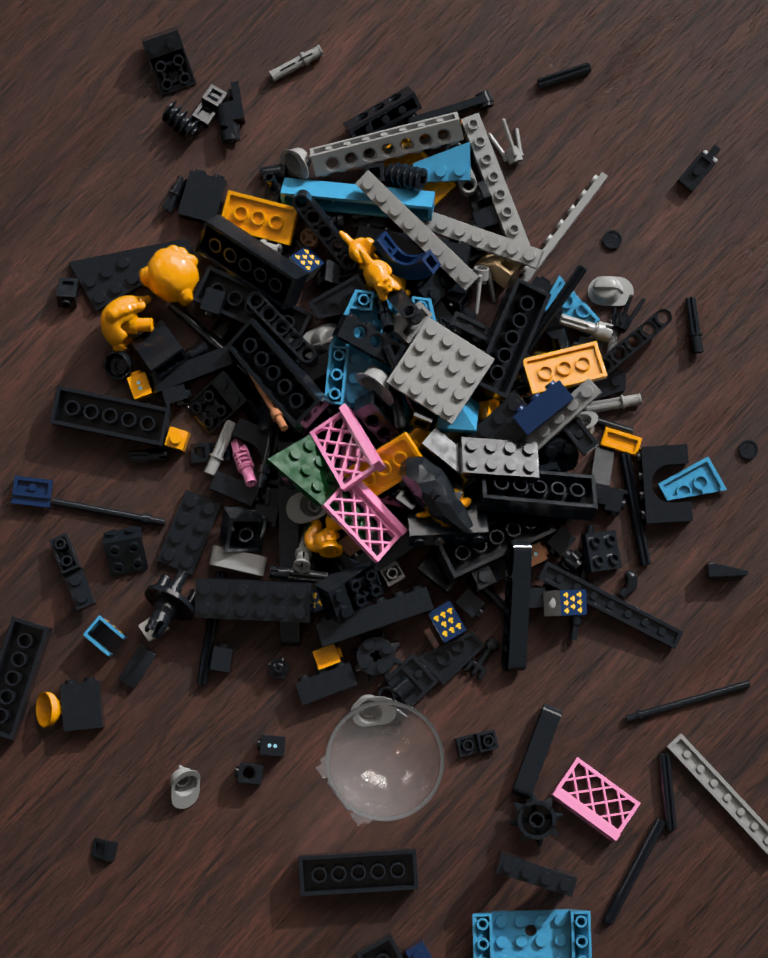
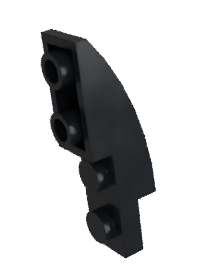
[49,533,96,612]

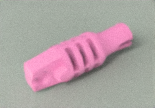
[231,439,258,487]

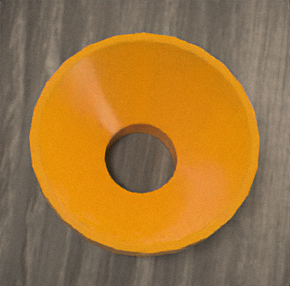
[35,692,62,727]

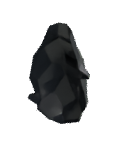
[399,457,473,535]

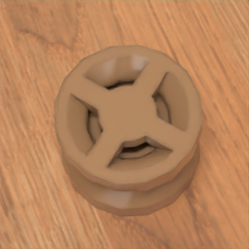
[300,228,319,249]

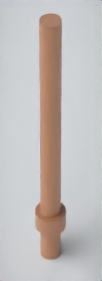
[248,373,288,431]

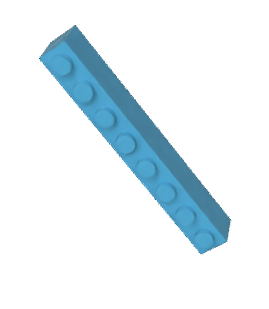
[280,178,435,221]

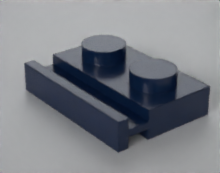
[11,476,54,508]

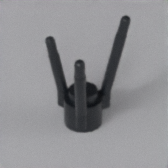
[610,294,645,330]

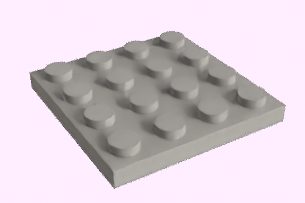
[386,317,495,425]

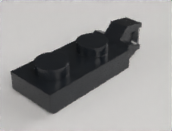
[677,144,721,193]

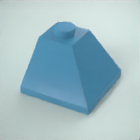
[437,397,480,433]

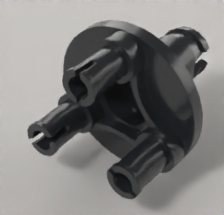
[144,569,195,638]

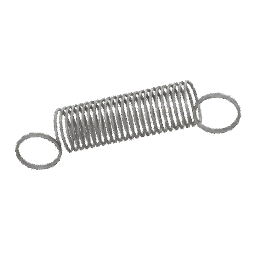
[603,319,618,369]

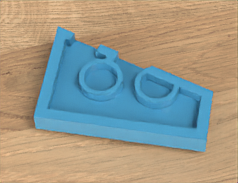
[413,142,471,183]
[545,275,600,337]
[657,457,727,501]

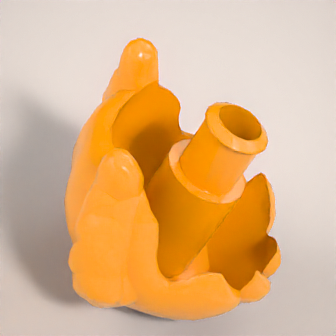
[139,245,199,307]
[100,295,154,352]

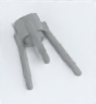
[488,118,524,165]
[471,265,496,315]

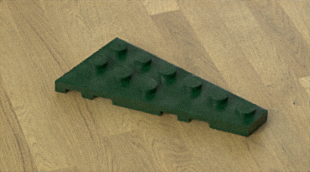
[265,435,375,540]

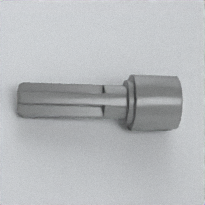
[559,314,613,343]

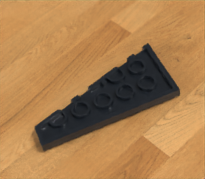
[69,238,196,312]

